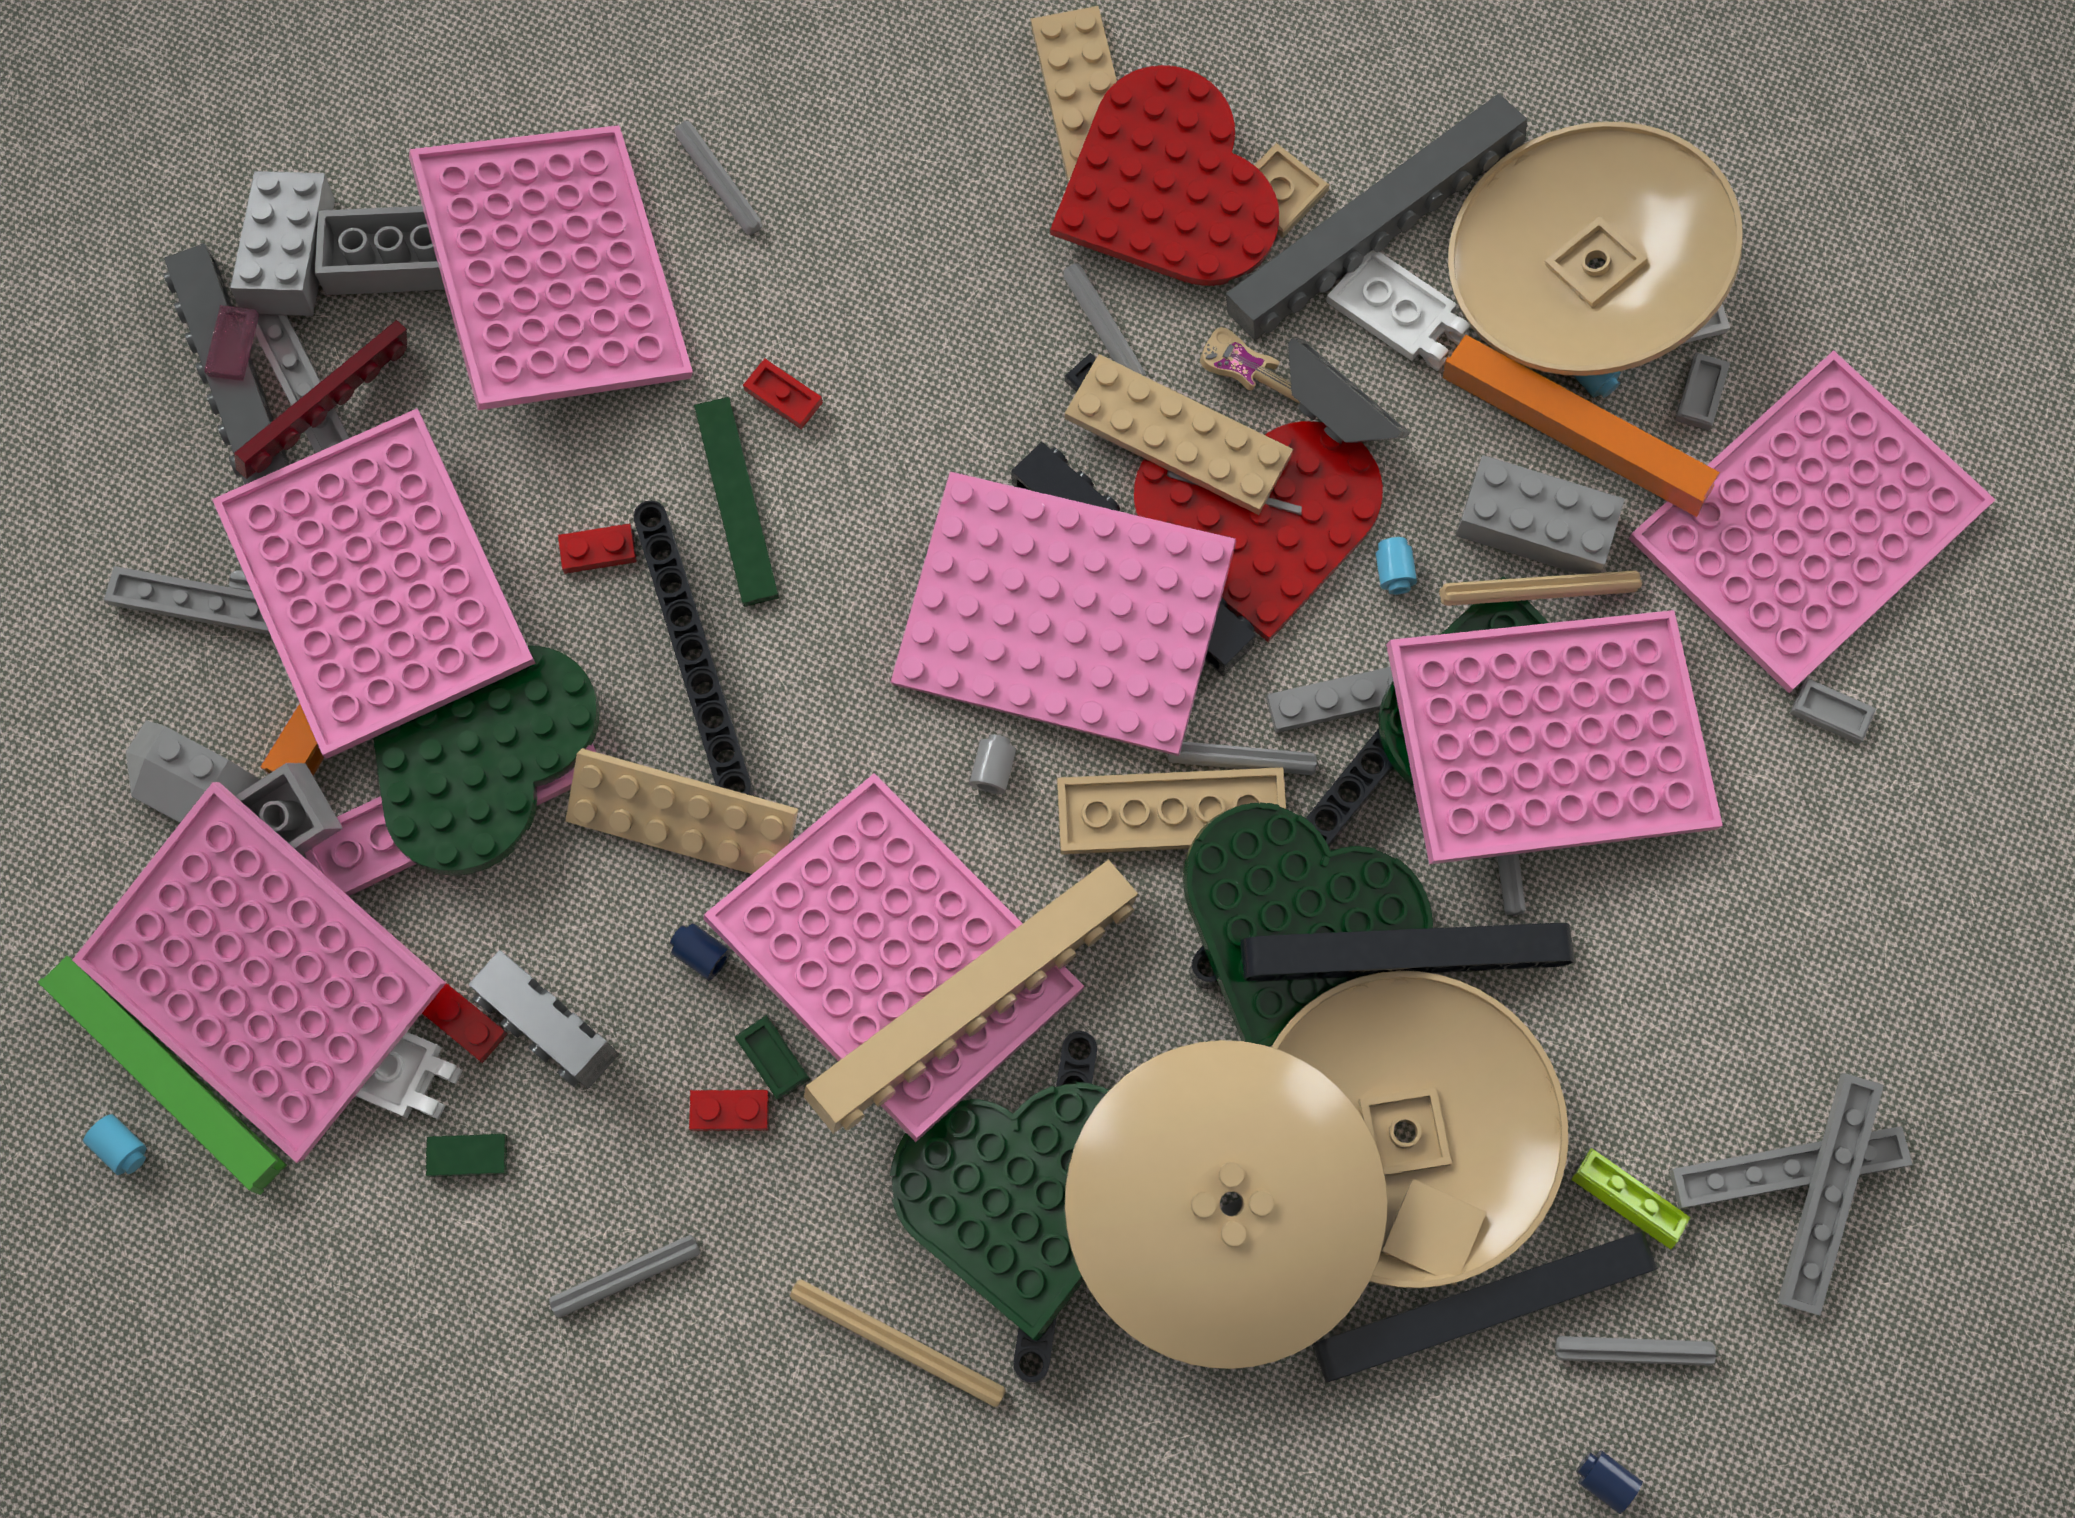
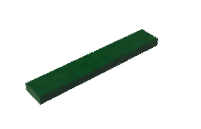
[694,397,779,607]

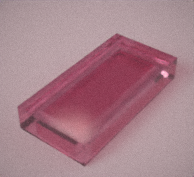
[204,305,259,381]

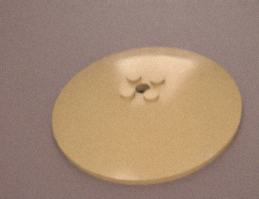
[1448,122,1743,376]
[1271,971,1568,1289]
[1065,1040,1387,1369]

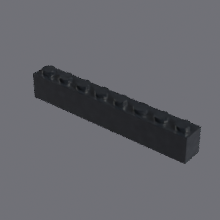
[1011,442,1256,677]

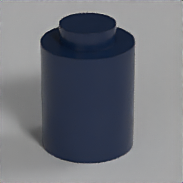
[670,923,731,981]
[1576,1450,1643,1514]

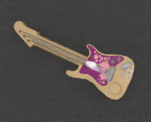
[1200,327,1317,418]

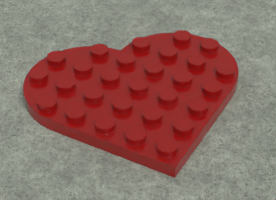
[1050,65,1279,286]
[1134,421,1383,643]

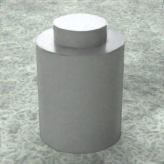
[969,734,1016,794]

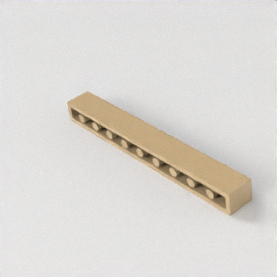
[804,859,1138,1134]

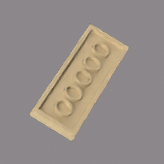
[1031,6,1117,182]
[1065,354,1293,515]
[565,748,799,874]
[1057,768,1286,855]

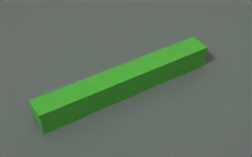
[38,955,287,1195]

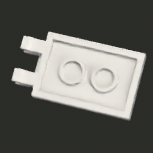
[1327,250,1470,371]
[356,1032,463,1120]

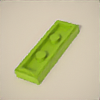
[1571,1148,1691,1250]

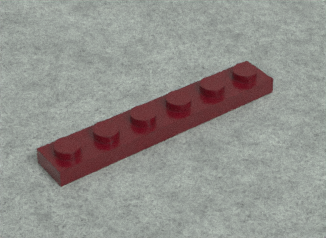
[234,320,407,479]

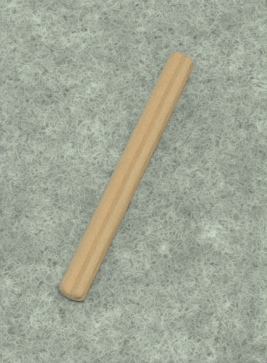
[1439,570,1642,606]
[790,1280,1006,1407]

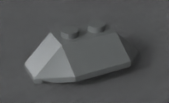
[1288,337,1410,444]

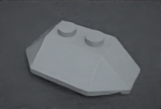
[126,720,260,823]

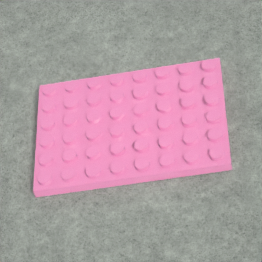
[409,125,693,410]
[1629,350,1996,693]
[212,408,535,759]
[891,472,1236,756]
[1386,610,1723,865]
[704,773,1084,1142]
[72,782,446,1163]

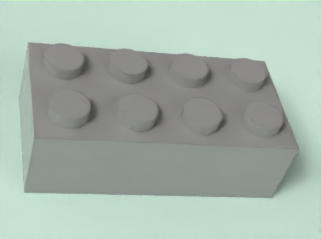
[230,171,335,316]
[315,206,445,295]
[1455,455,1625,574]
[162,763,343,855]

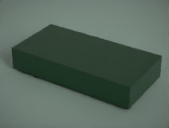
[735,1015,810,1102]
[426,1134,507,1177]

